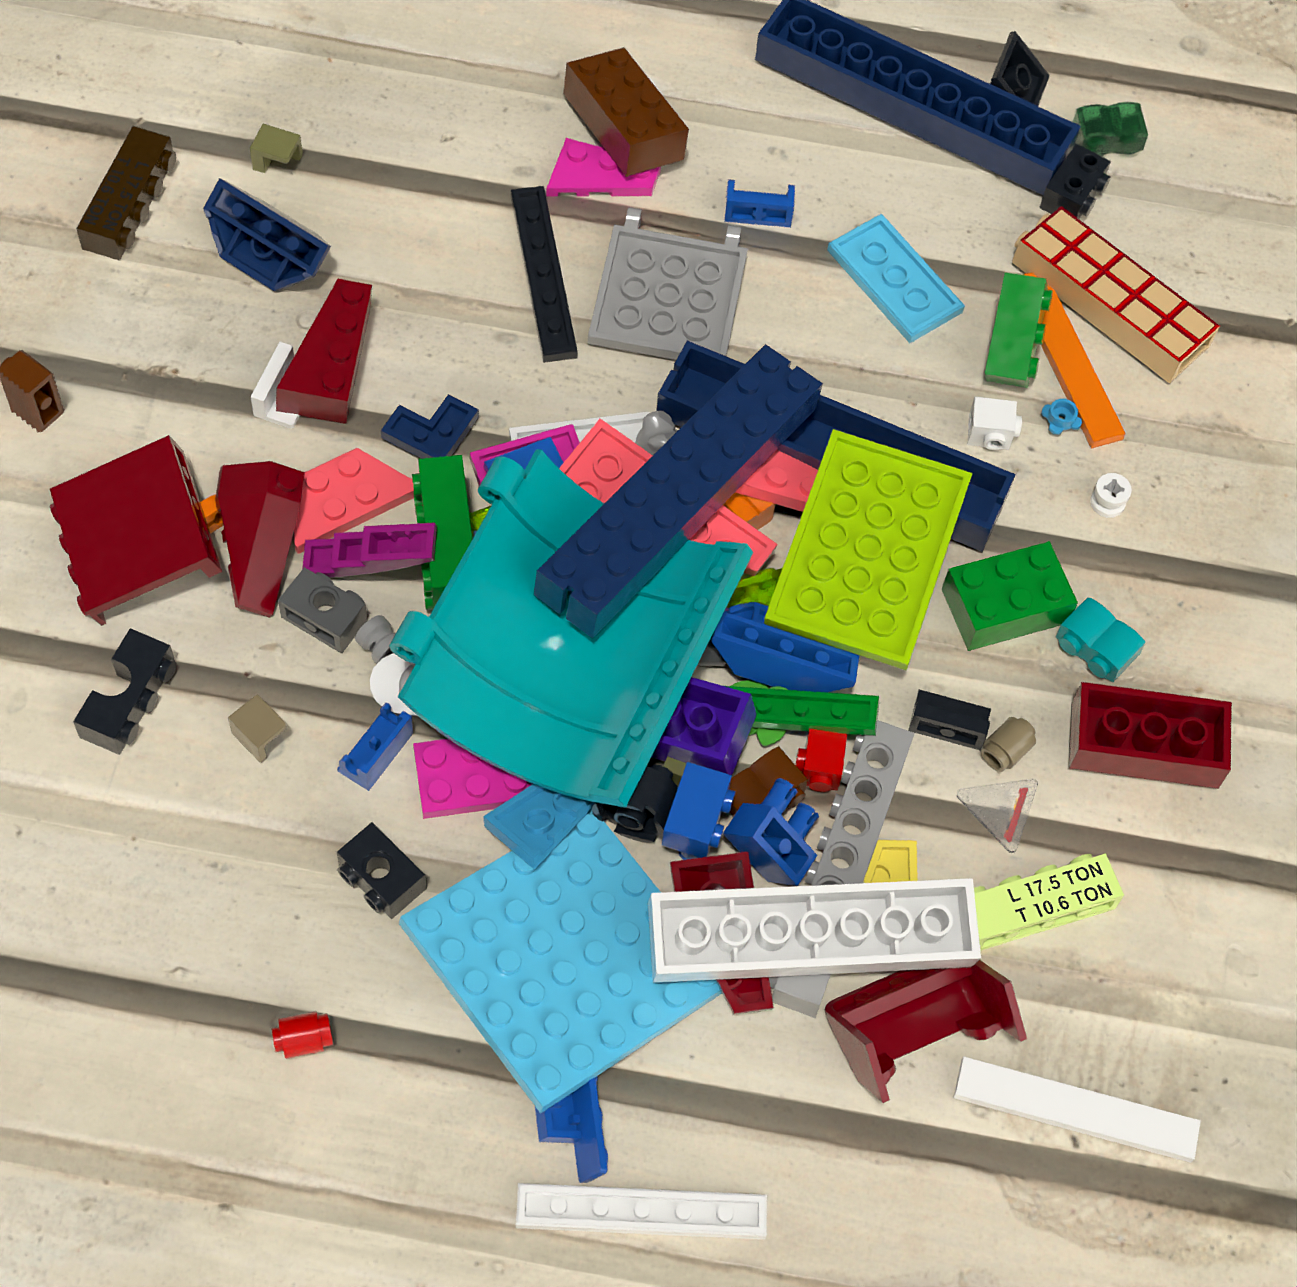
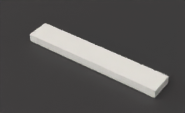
[954,1057,1201,1163]
[516,1183,767,1240]

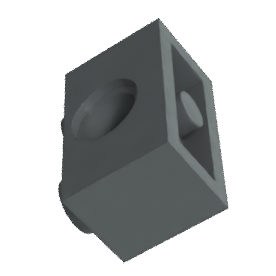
[278,567,368,654]

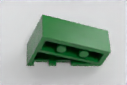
[985,272,1053,388]

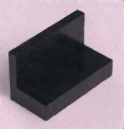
[908,689,991,751]

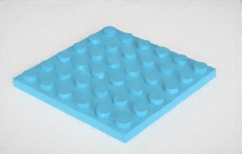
[399,808,722,1113]

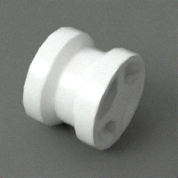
[1090,473,1132,518]

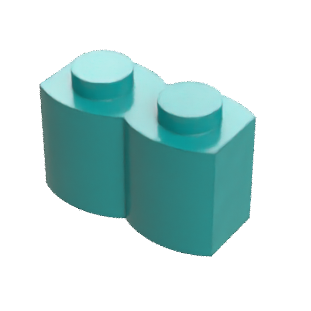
[1056,597,1146,682]

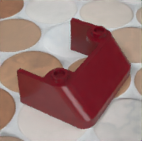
[825,960,1027,1103]

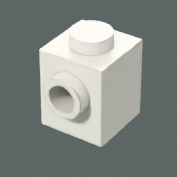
[967,397,1022,450]

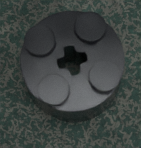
[592,765,678,843]

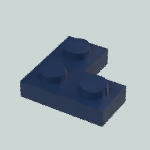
[380,394,479,459]

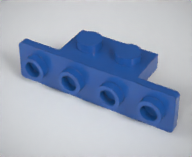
[535,1077,608,1183]

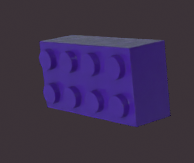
[651,677,757,775]

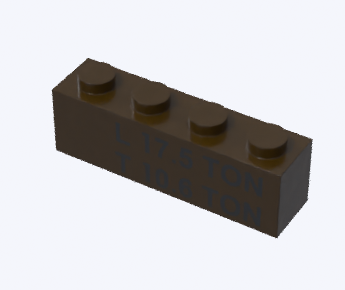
[76,126,176,261]

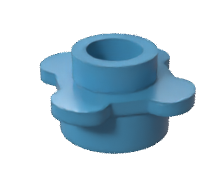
[1041,399,1082,435]

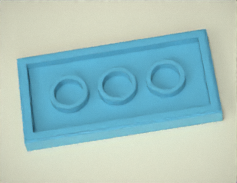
[827,213,965,343]

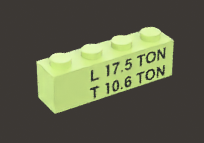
[974,853,1124,951]

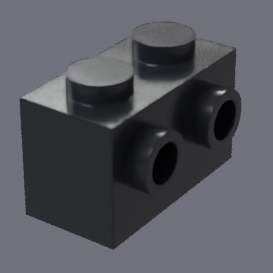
[1039,144,1111,219]

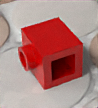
[795,728,847,792]

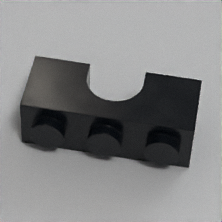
[73,628,176,755]

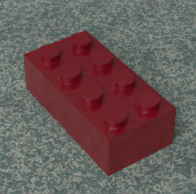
[1069,682,1232,789]

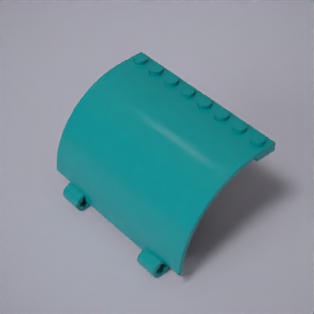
[389,449,753,807]

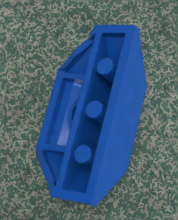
[711,602,860,692]

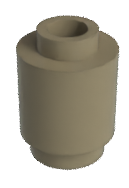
[981,717,1036,772]

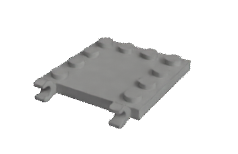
[588,207,748,360]

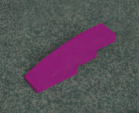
[302,523,437,578]

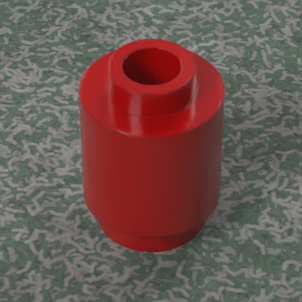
[272,1011,333,1059]

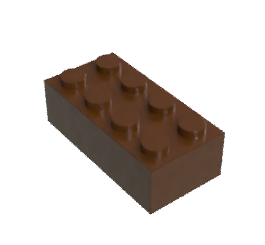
[563,47,689,177]

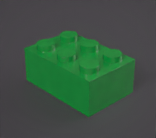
[941,541,1078,651]

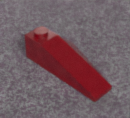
[670,852,774,1015]

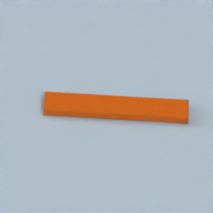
[1023,272,1126,449]

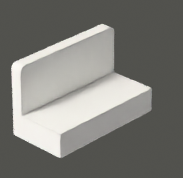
[251,342,300,429]

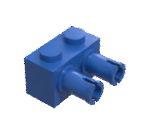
[662,762,736,860]
[723,778,819,886]

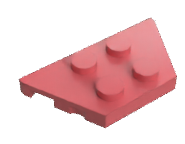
[294,448,414,554]

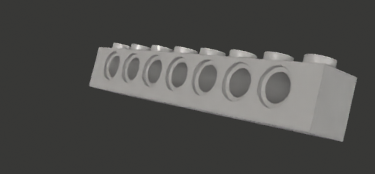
[769,720,915,1018]

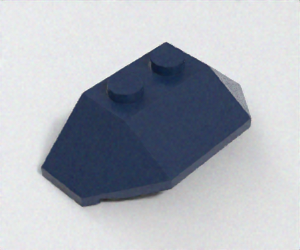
[203,178,331,292]

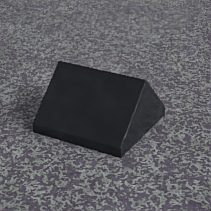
[990,31,1050,106]

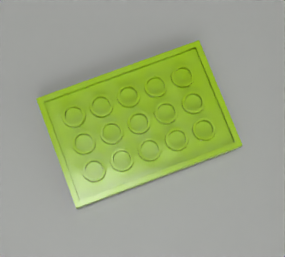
[764,429,972,671]

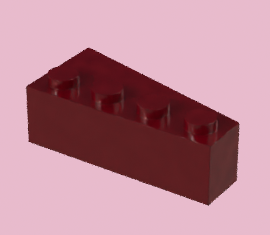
[276,278,372,424]

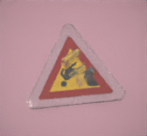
[956,779,1038,853]

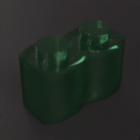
[1073,102,1148,156]

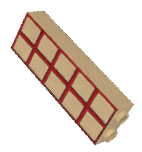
[1012,206,1220,383]

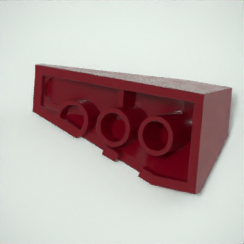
[215,461,305,618]

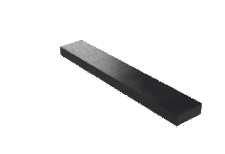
[511,186,578,363]

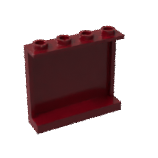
[50,435,222,626]

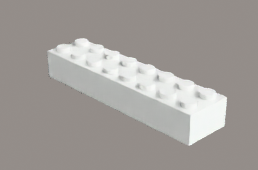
[648,878,981,983]

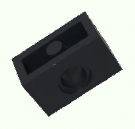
[337,822,426,920]

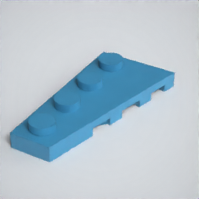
[483,784,594,870]

